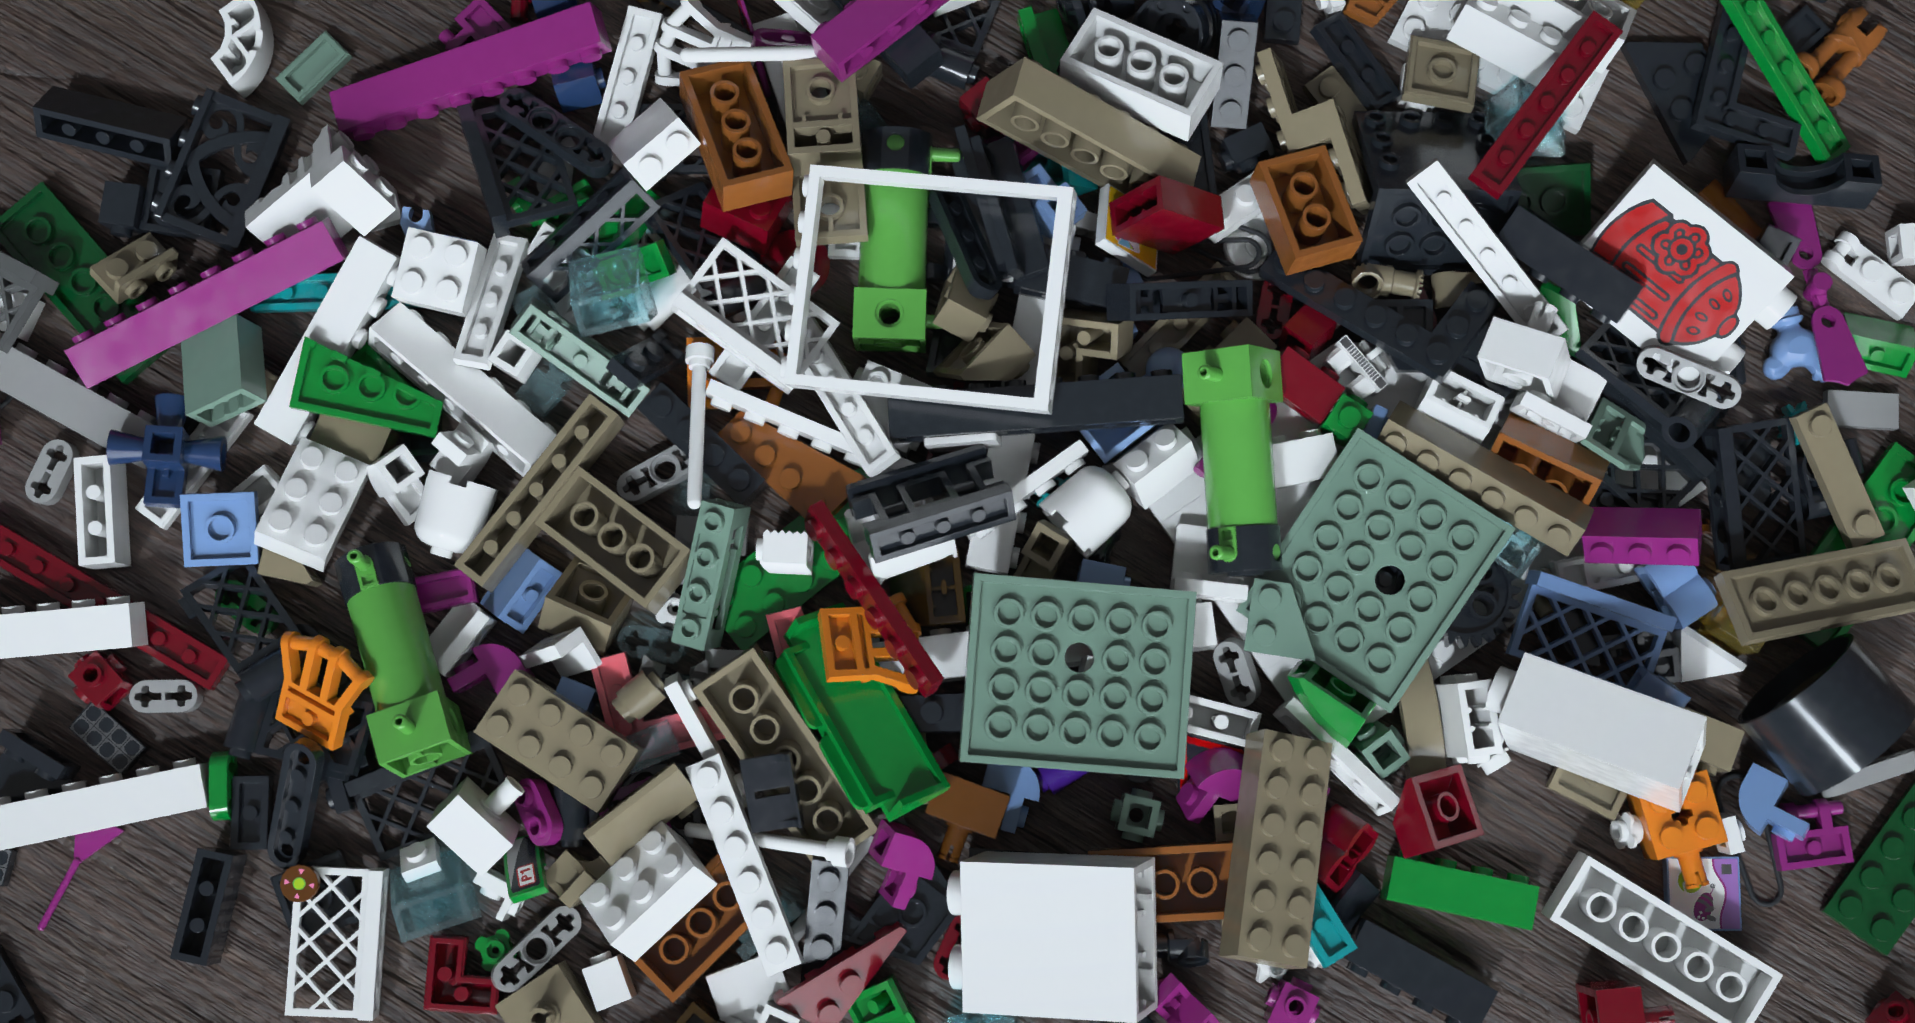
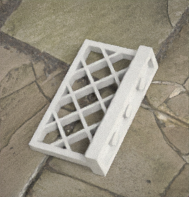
[671,237,840,395]
[285,866,390,1021]

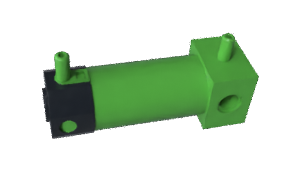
[852,126,960,353]
[1182,344,1283,577]
[334,541,472,778]

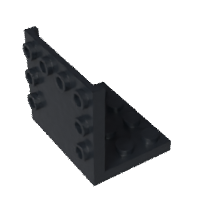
[1352,110,1522,275]

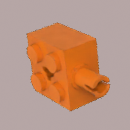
[1626,770,1728,889]

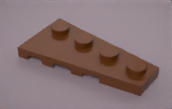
[717,411,867,519]

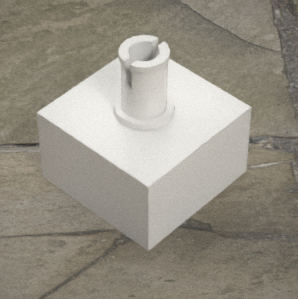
[1477,301,1571,402]
[426,776,524,877]

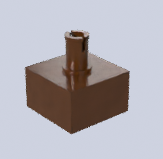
[925,771,1010,864]

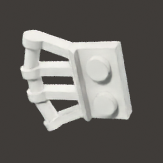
[654,0,755,87]

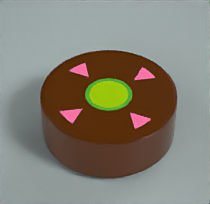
[280,864,321,902]

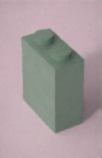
[181,314,267,427]

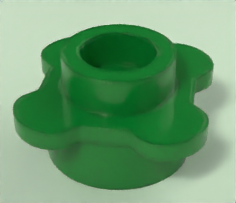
[475,929,517,972]

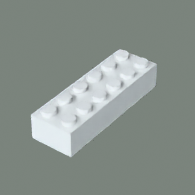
[1541,851,1783,1023]

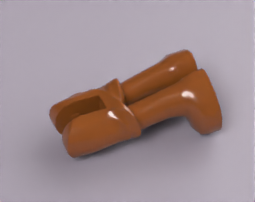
[1796,6,1888,107]

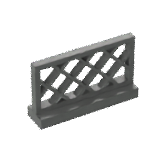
[0,252,60,354]

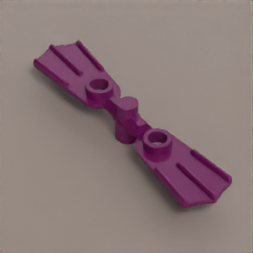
[1766,201,1868,386]

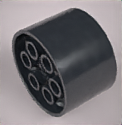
[1737,633,1915,796]

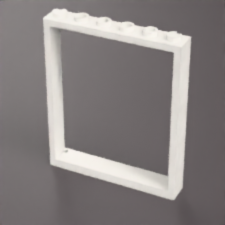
[780,164,1077,415]

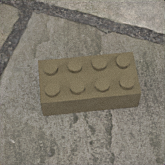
[534,466,691,615]
[474,669,645,813]

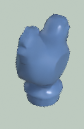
[1762,306,1827,383]

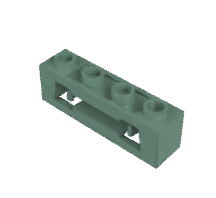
[509,296,650,418]
[671,498,751,651]

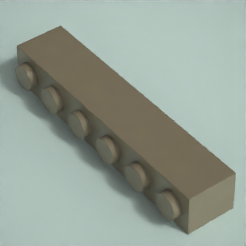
[454,394,625,593]
[1377,400,1594,557]

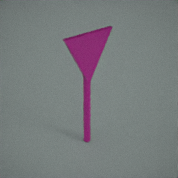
[37,826,125,931]

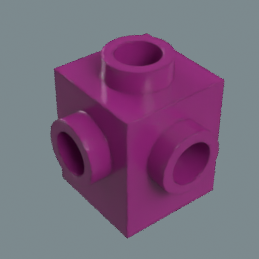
[1262,976,1321,1023]

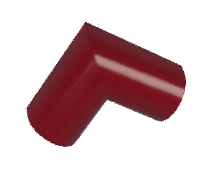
[423,934,504,1015]

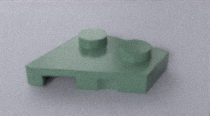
[1244,578,1316,661]

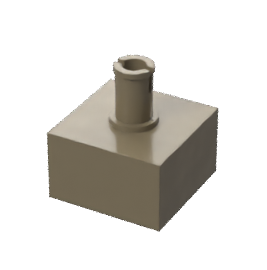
[495,961,604,1023]

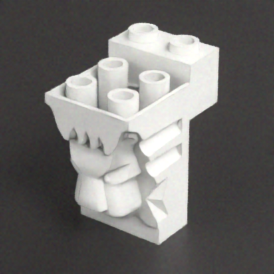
[245,124,396,244]

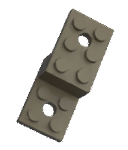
[1255,48,1372,215]
[783,58,868,247]

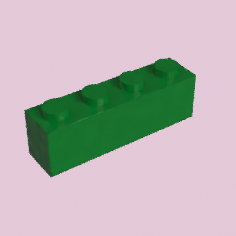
[1380,850,1540,931]

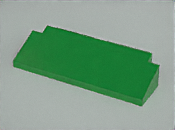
[774,602,951,823]

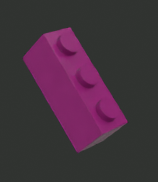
[1582,507,1702,566]

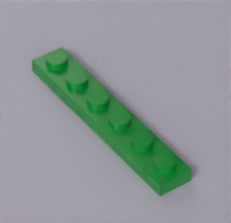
[1720,0,1851,165]

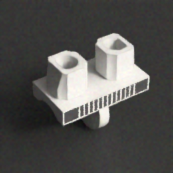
[1322,335,1388,399]

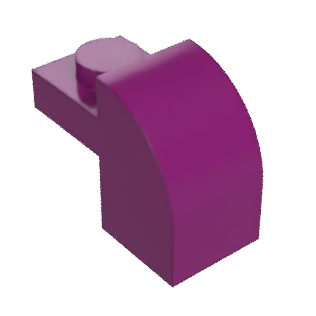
[447,644,536,695]
[1175,748,1244,824]
[868,818,935,910]
[1155,973,1220,1023]

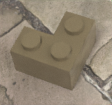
[1056,308,1134,382]

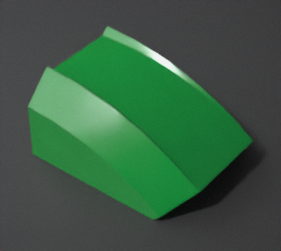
[1287,660,1376,748]

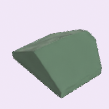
[1580,397,1646,471]

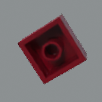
[1575,979,1675,1023]

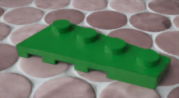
[289,336,444,438]

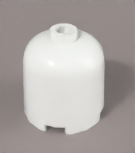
[1039,466,1132,559]
[414,470,498,559]

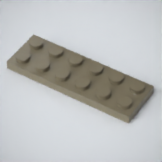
[1714,538,1915,646]

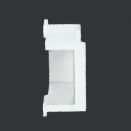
[844,497,958,585]

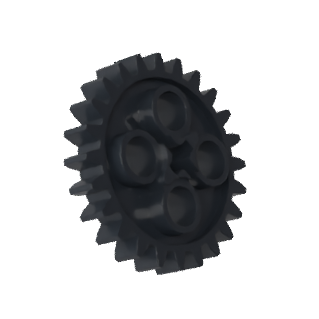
[1443,548,1522,650]

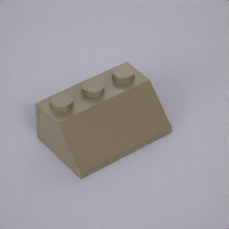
[583,761,698,865]

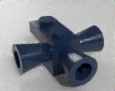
[106,393,227,508]

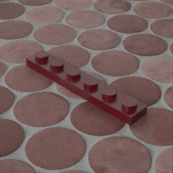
[1468,10,1623,200]
[804,500,944,698]

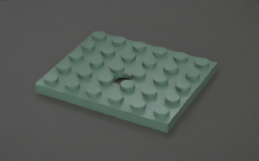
[1236,428,1515,713]
[959,573,1197,779]

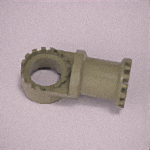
[1351,263,1424,299]

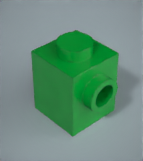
[1318,393,1374,448]

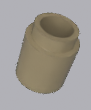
[611,670,666,723]

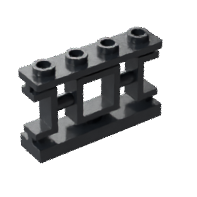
[845,444,1016,564]

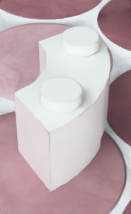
[210,0,274,99]

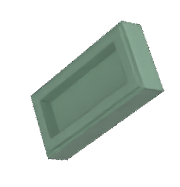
[275,30,353,106]

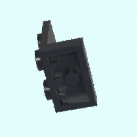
[0,729,81,803]

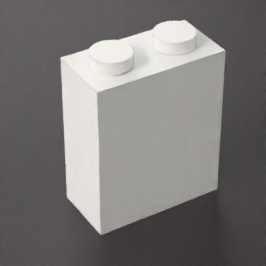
[607,98,701,191]

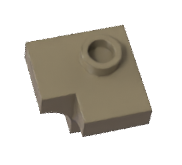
[545,849,615,908]

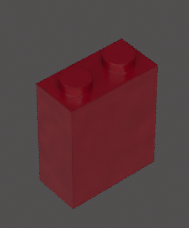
[1109,175,1225,255]

